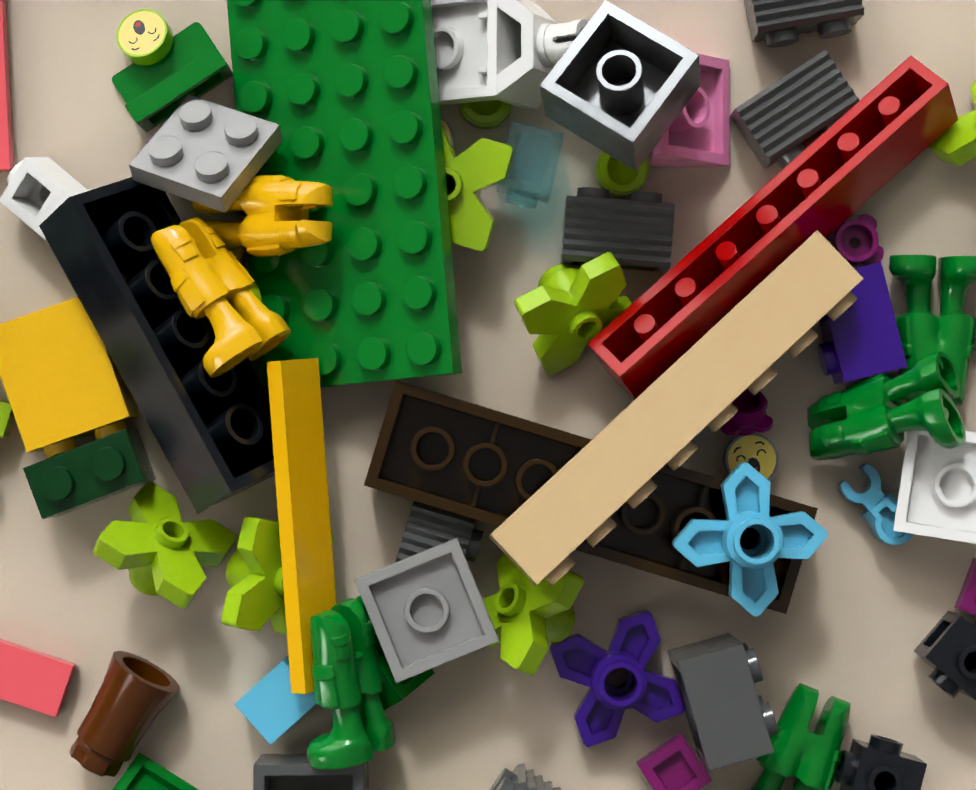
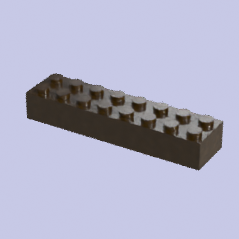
[364,380,818,614]

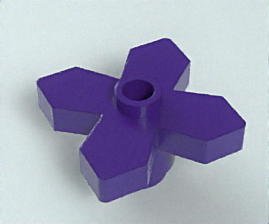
[550,610,686,747]

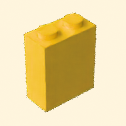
[0,297,139,459]

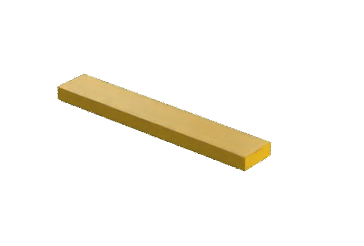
[267,358,337,694]

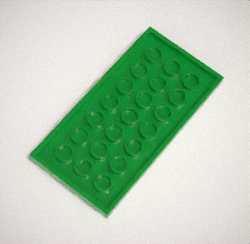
[227,0,462,388]

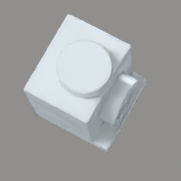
[0,157,93,240]

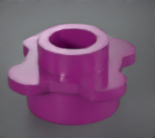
[826,214,884,266]
[720,388,773,436]

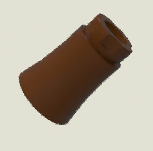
[69,651,180,777]

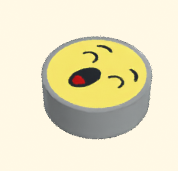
[723,433,779,480]

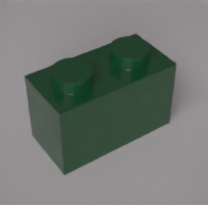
[23,429,156,519]

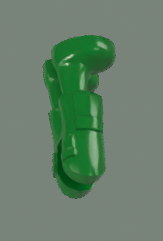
[889,255,976,405]
[807,351,966,460]
[307,598,396,770]
[751,683,851,790]

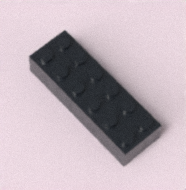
[39,177,275,514]

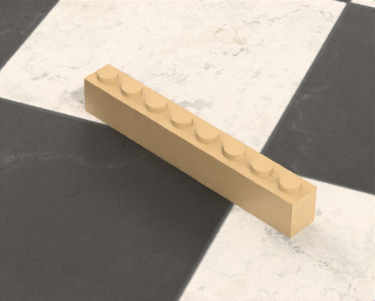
[489,230,864,586]

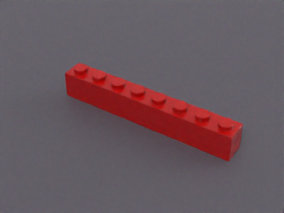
[587,56,958,400]

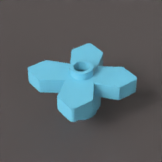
[672,462,828,617]

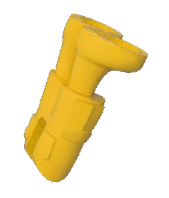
[192,174,333,261]
[151,216,291,378]

